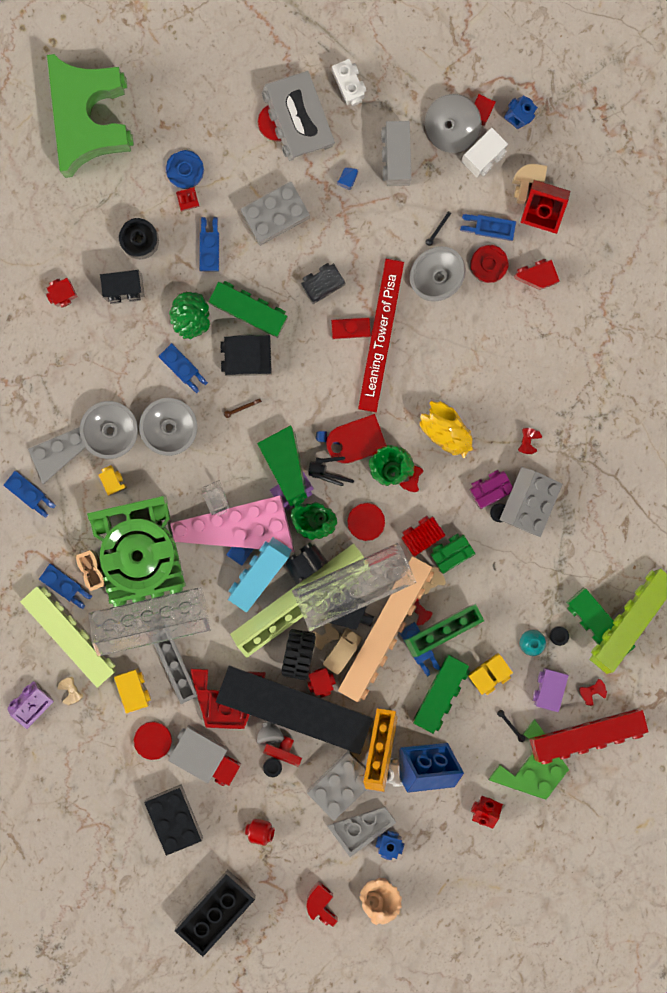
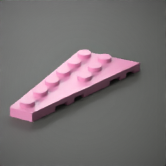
[170,496,295,552]

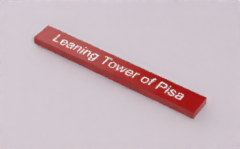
[358,259,404,413]

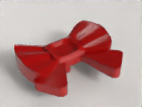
[518,428,542,455]
[400,466,424,492]
[408,598,433,626]
[579,679,607,706]

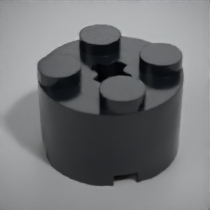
[118,218,159,260]
[284,542,328,584]

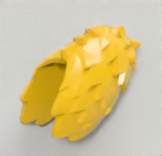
[420,401,473,458]

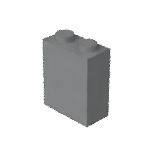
[168,725,228,783]

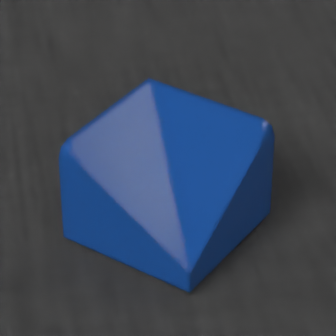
[337,168,358,190]

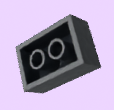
[144,784,203,856]

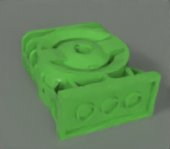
[87,496,186,607]

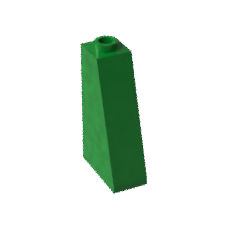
[257,425,308,506]

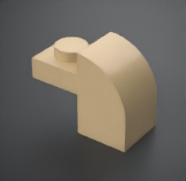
[512,164,547,204]
[322,628,362,675]

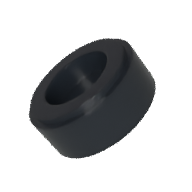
[490,503,505,523]
[549,626,569,646]
[263,757,282,778]

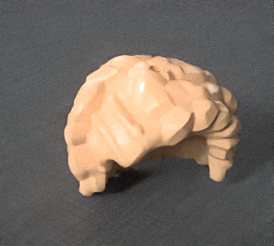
[359,878,402,925]

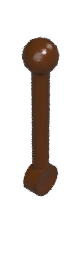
[224,398,262,418]

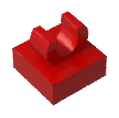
[176,187,200,212]

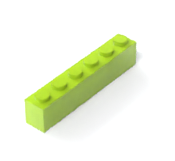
[589,568,667,674]

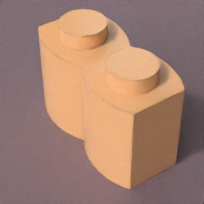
[76,550,106,591]

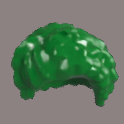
[169,291,210,340]
[369,445,414,486]
[290,502,337,540]

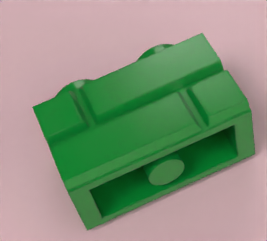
[430,533,475,574]

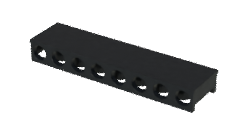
[215,665,373,755]

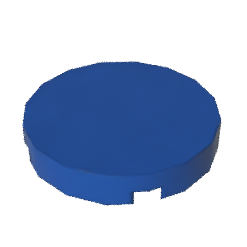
[166,150,204,189]

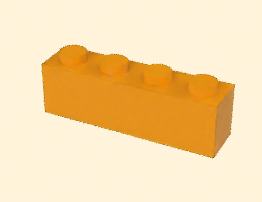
[363,708,398,792]

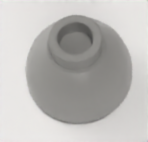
[257,722,284,745]

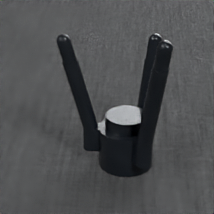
[308,456,354,486]

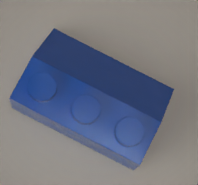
[399,743,464,793]

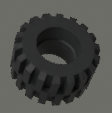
[281,629,316,680]

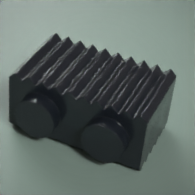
[301,263,346,304]

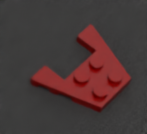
[190,668,266,729]

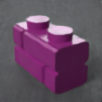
[469,470,513,509]

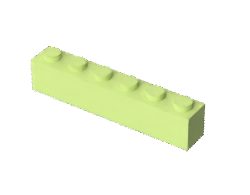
[20,586,116,688]

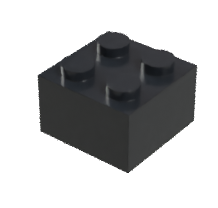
[100,270,145,304]

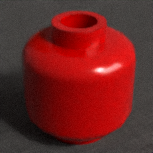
[245,819,275,846]

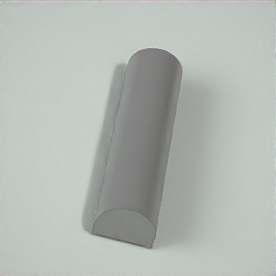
[149,626,197,704]

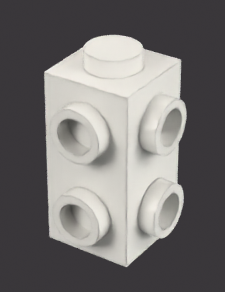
[332,59,366,106]

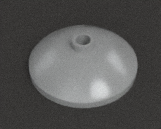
[425,94,482,153]
[410,246,466,301]
[139,398,197,456]
[80,401,138,459]

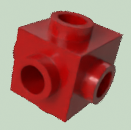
[471,796,503,829]

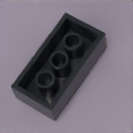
[174,869,256,957]

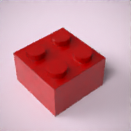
[520,180,571,234]

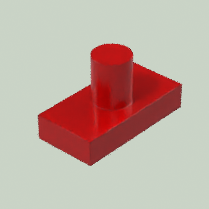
[331,318,371,340]
[263,736,302,767]

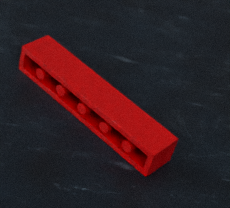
[529,708,649,764]

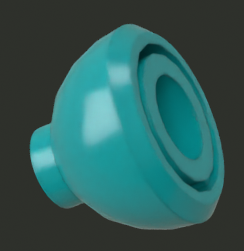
[519,630,546,656]

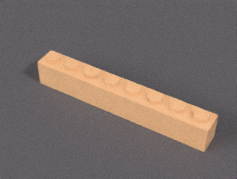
[338,556,435,702]

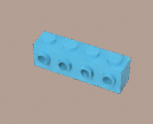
[228,537,292,613]

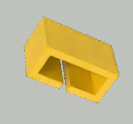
[468,653,513,695]
[114,668,151,714]

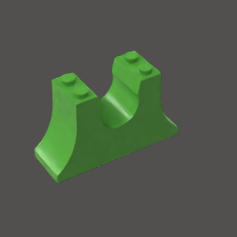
[47,54,134,178]

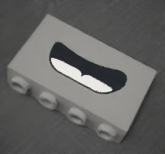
[262,71,335,161]

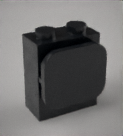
[220,335,272,376]

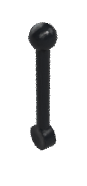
[426,211,452,246]
[497,710,526,742]

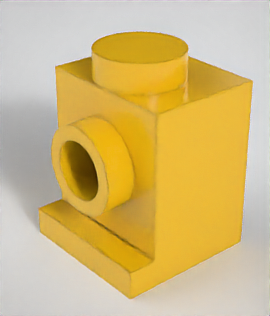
[98,465,127,496]

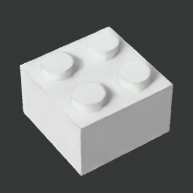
[461,128,508,178]

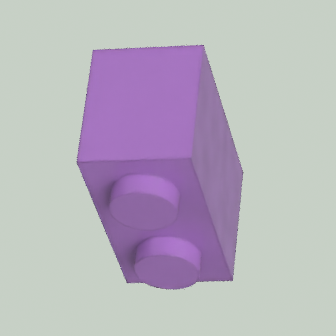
[532,668,569,712]

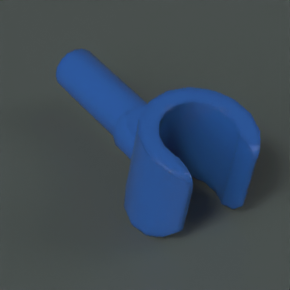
[316,431,340,445]

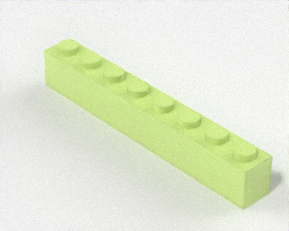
[230,543,371,658]

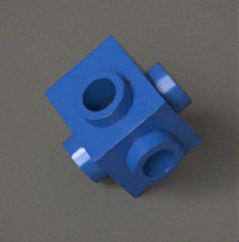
[504,95,538,129]
[376,831,404,860]

